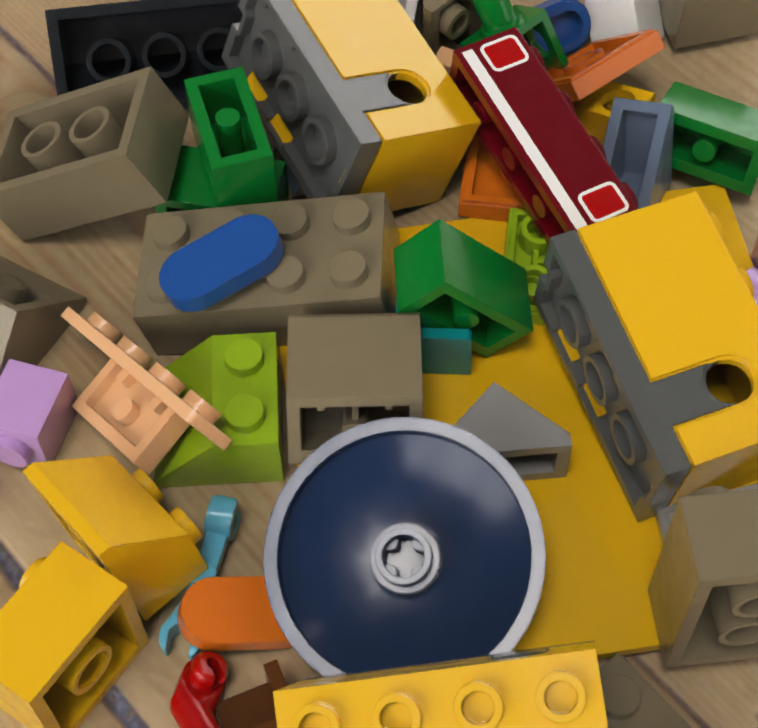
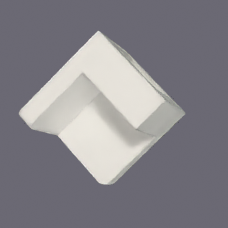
[584,0,664,42]

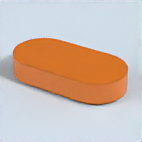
[177,576,293,651]

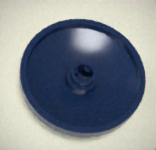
[263,417,546,676]

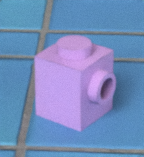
[0,359,77,467]

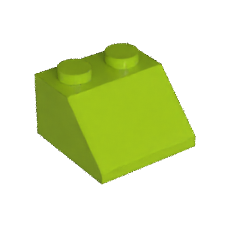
[154,332,284,488]

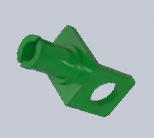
[460,0,568,69]

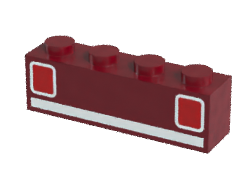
[449,27,639,245]

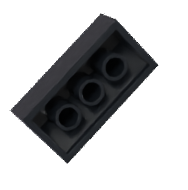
[45,0,243,110]

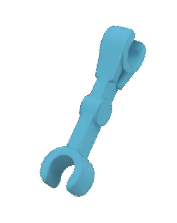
[159,495,241,661]

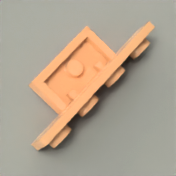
[60,306,233,475]

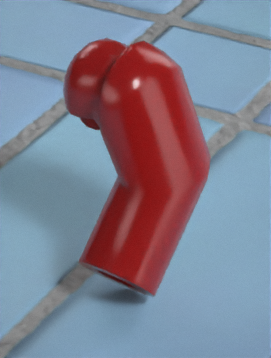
[170,651,228,728]

